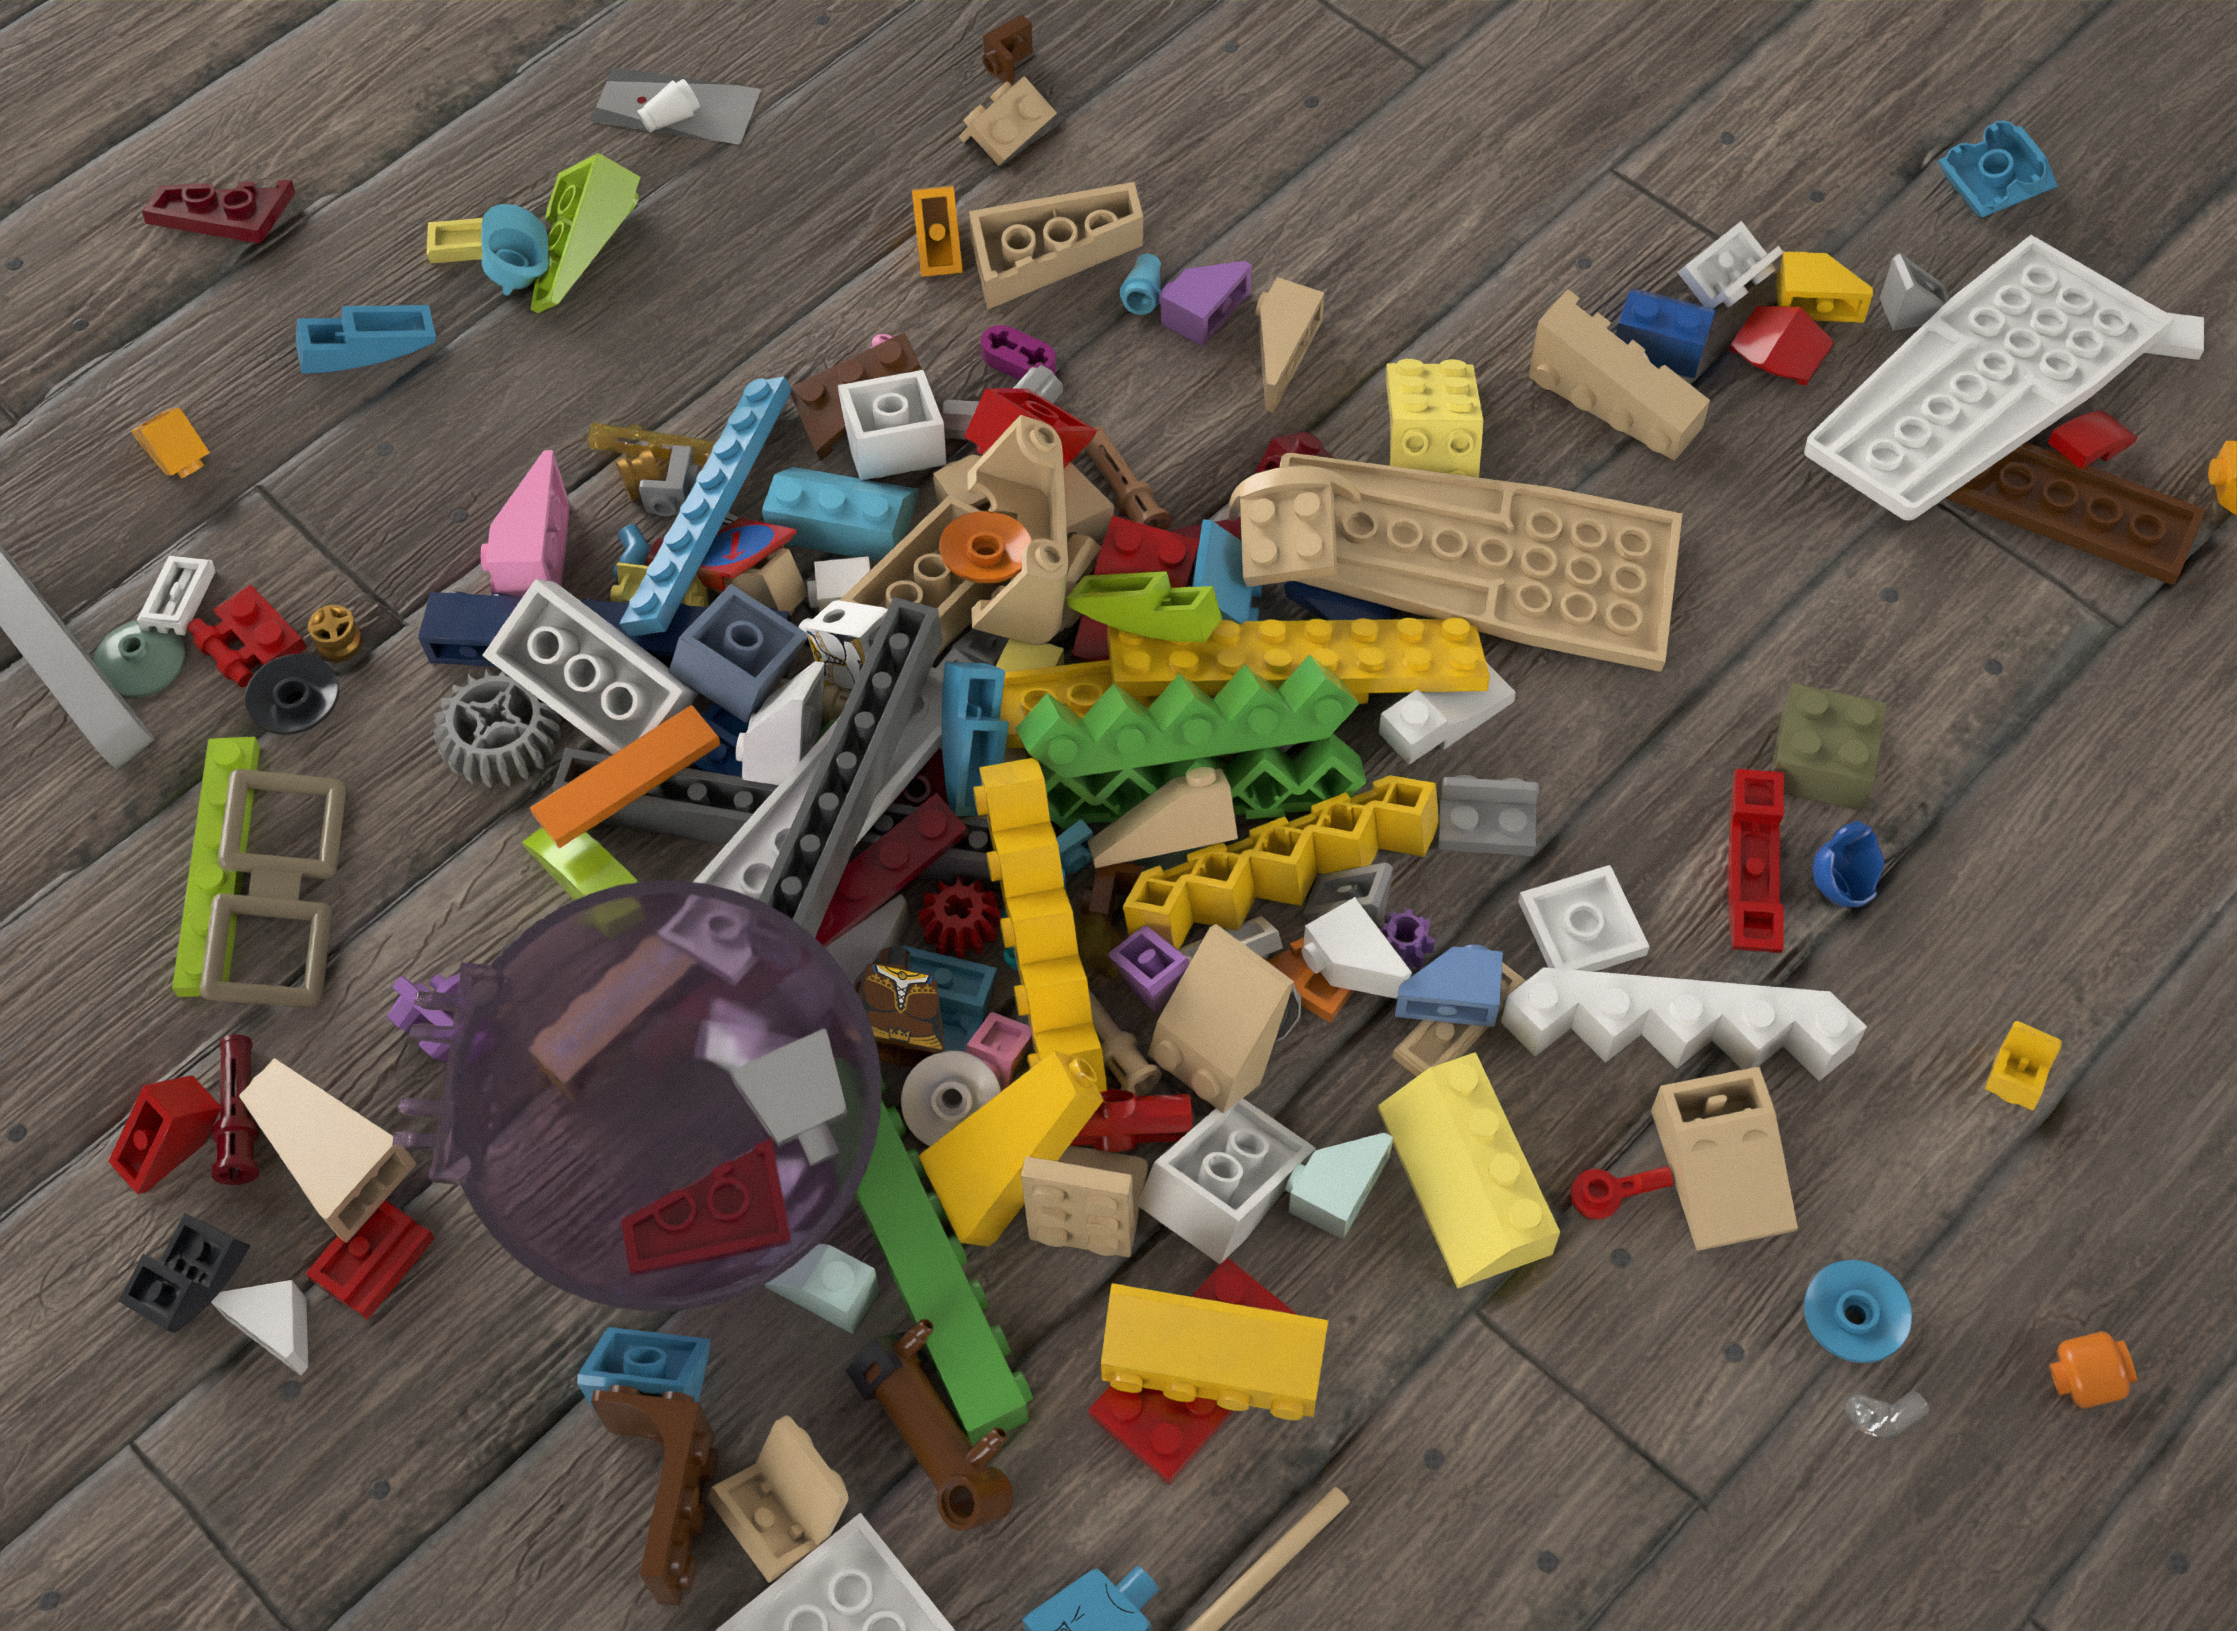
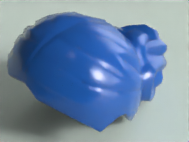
[1812,821,1885,907]

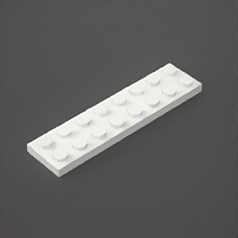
[656,667,944,983]

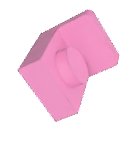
[965,1012,1033,1091]

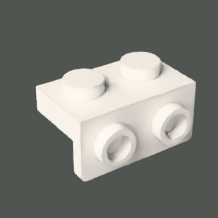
[1678,221,1783,309]

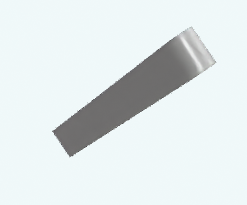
[0,545,155,770]

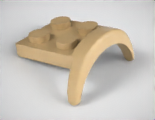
[1229,466,1361,587]

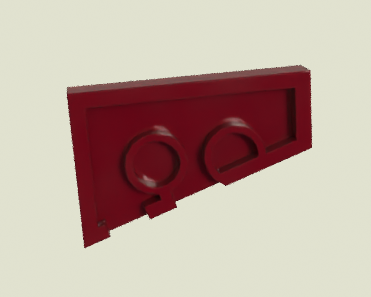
[142,180,295,244]
[621,1136,792,1277]

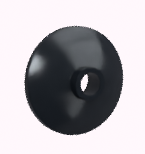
[245,654,339,735]

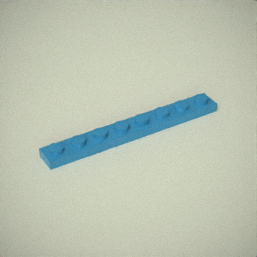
[619,376,793,637]

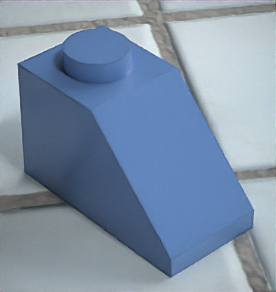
[1395,945,1503,1027]

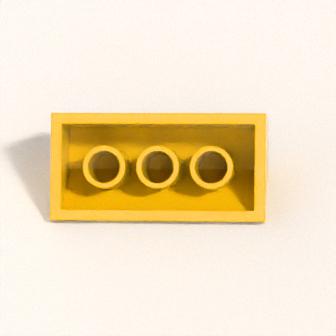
[1101,1284,1328,1420]

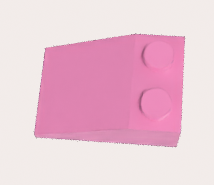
[481,450,570,597]

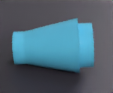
[1120,254,1161,315]

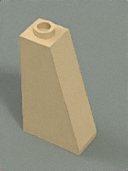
[239,1058,416,1243]

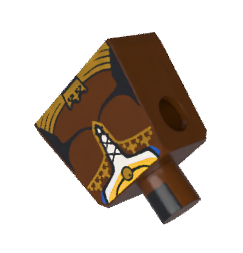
[836,946,945,1068]

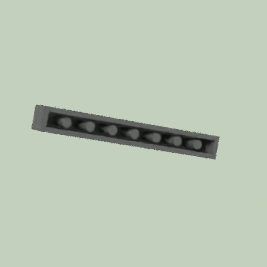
[749,597,943,964]

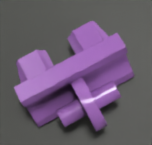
[387,974,483,1062]

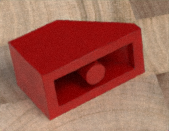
[108,1075,222,1194]

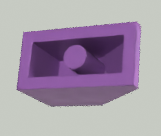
[1159,261,1252,347]
[1107,925,1190,1014]

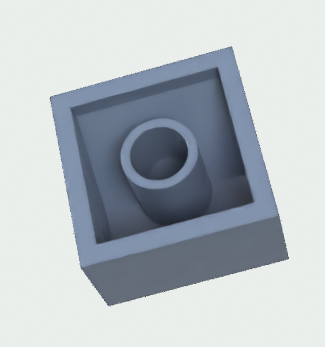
[669,584,808,723]

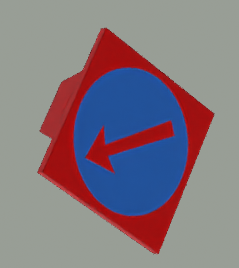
[696,518,797,591]

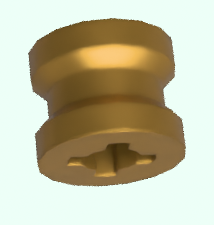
[616,449,662,502]
[308,605,363,663]

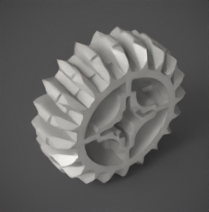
[433,668,562,788]

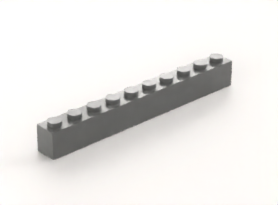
[552,748,1002,892]

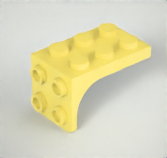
[1386,359,1483,478]

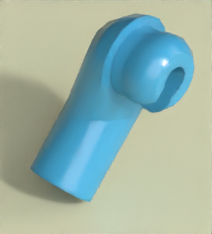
[613,524,650,580]

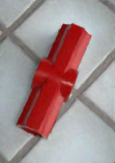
[1069,1089,1192,1152]

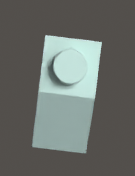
[1285,1133,1393,1240]
[764,1241,880,1334]

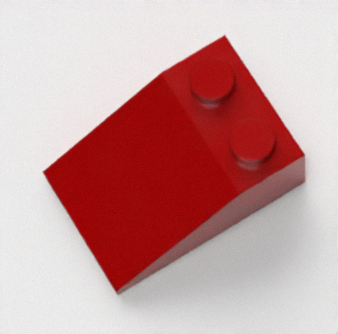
[1071,515,1200,663]

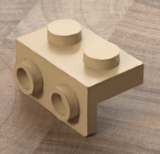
[959,76,1057,166]

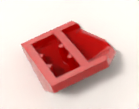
[1729,306,1834,386]

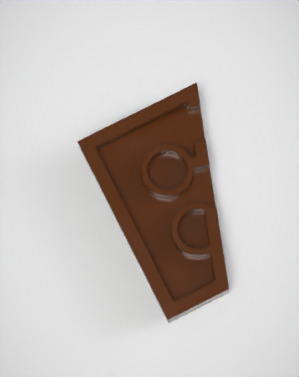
[790,332,922,461]

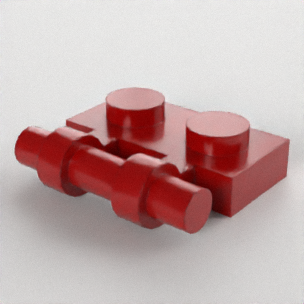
[187,584,307,687]

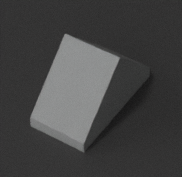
[1879,253,1950,331]
[1303,862,1393,928]

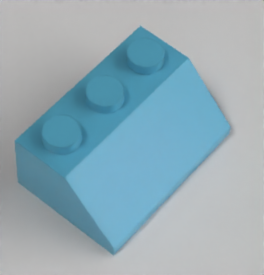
[762,467,920,562]

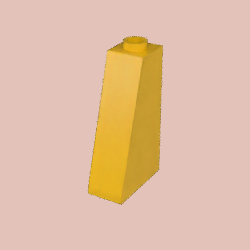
[918,1051,1104,1247]

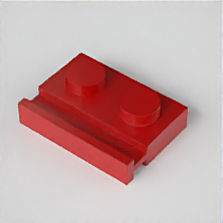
[305,1200,435,1320]

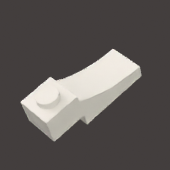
[1379,662,1516,765]

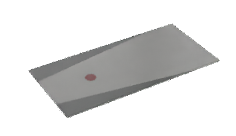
[590,67,761,144]

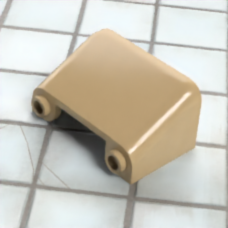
[967,415,1068,645]

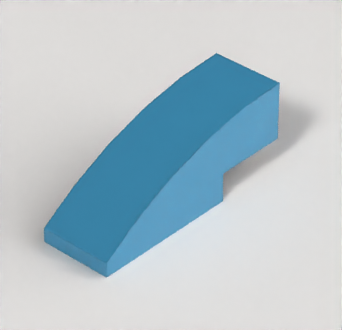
[295,305,436,374]
[942,662,1009,816]

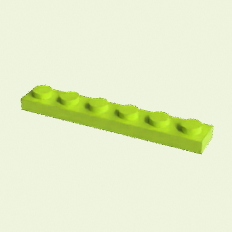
[172,737,260,997]

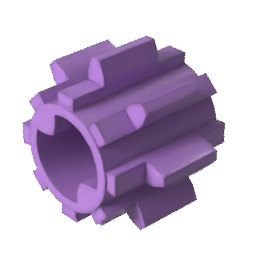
[1379,909,1435,970]

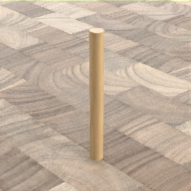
[1185,1487,1350,1631]

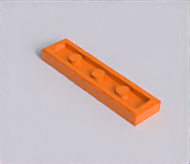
[530,705,721,849]

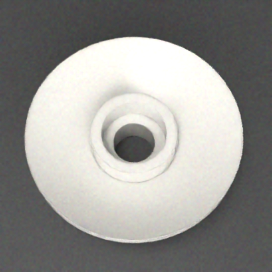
[901,1051,1002,1146]

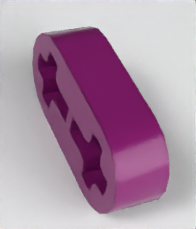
[981,325,1056,380]

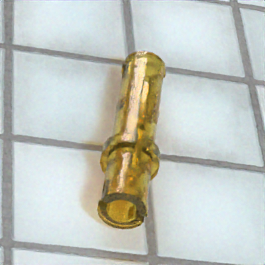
[588,422,718,465]

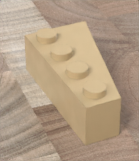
[969,182,1143,310]
[1528,289,1710,461]

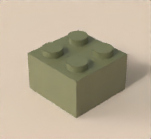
[1771,683,1887,811]

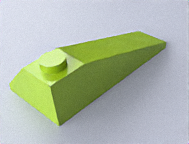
[531,153,641,313]

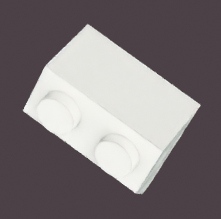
[838,370,946,481]
[736,661,825,785]

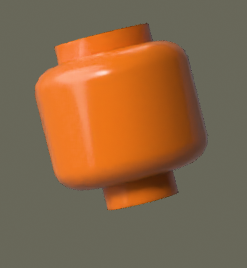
[2049,1331,2137,1409]

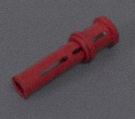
[211,1034,259,1185]

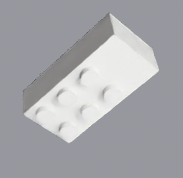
[482,579,699,755]

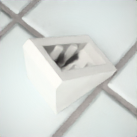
[211,1280,308,1376]

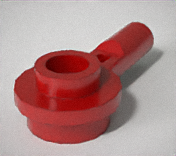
[1570,1166,1673,1220]

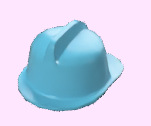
[481,204,549,296]

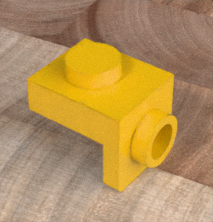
[1984,1021,2062,1111]

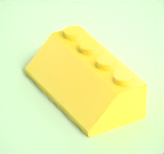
[1378,1052,1560,1289]

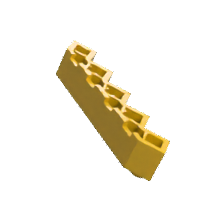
[973,757,1107,1092]
[1123,775,1439,951]

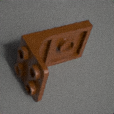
[591,1385,718,1606]

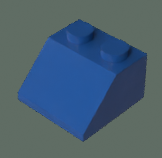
[1616,289,1717,379]

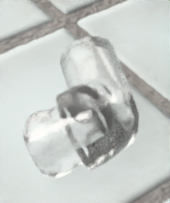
[1845,1390,1930,1439]

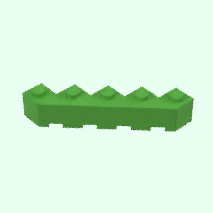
[1016,654,1359,779]
[1039,733,1367,829]

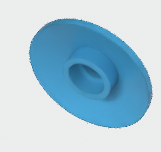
[1804,1260,1912,1363]

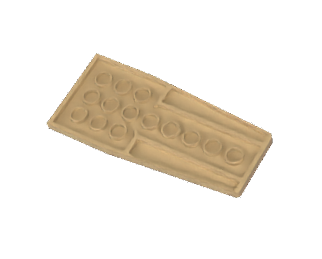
[1279,453,1682,672]

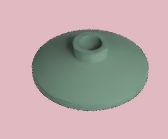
[93,620,186,698]

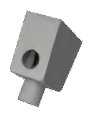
[731,1028,847,1166]

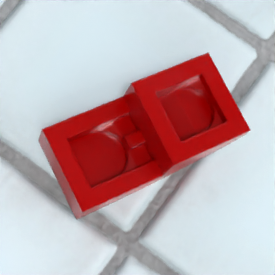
[2048,411,2137,469]

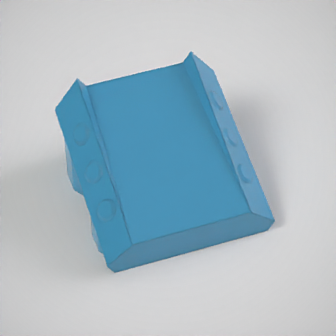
[1937,120,2058,218]

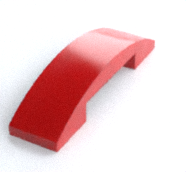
[1728,769,1784,953]

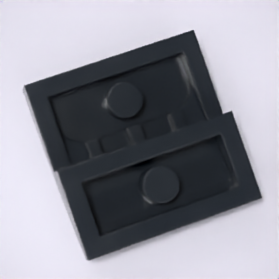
[118,1213,251,1333]

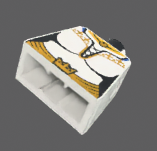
[798,600,888,692]

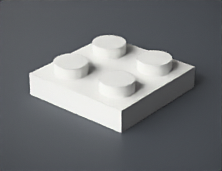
[1518,865,1649,972]

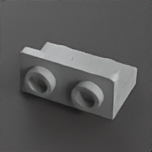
[1438,775,1539,856]

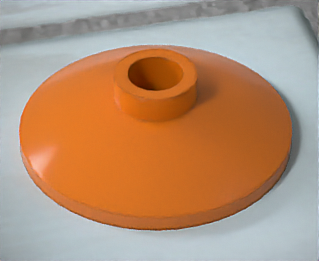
[939,511,1032,583]

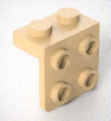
[707,1415,848,1583]

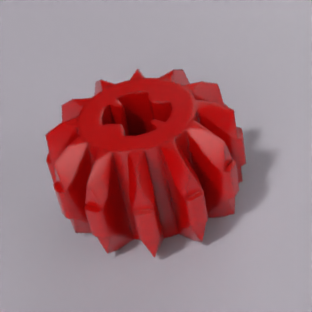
[918,875,1002,959]

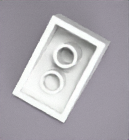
[1137,1099,1316,1264]

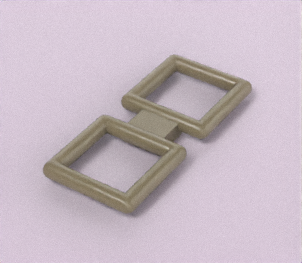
[200,769,346,1008]

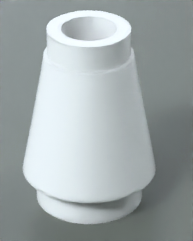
[637,79,701,133]

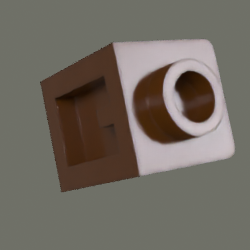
[982,14,1033,84]

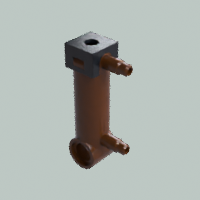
[846,1319,1014,1531]

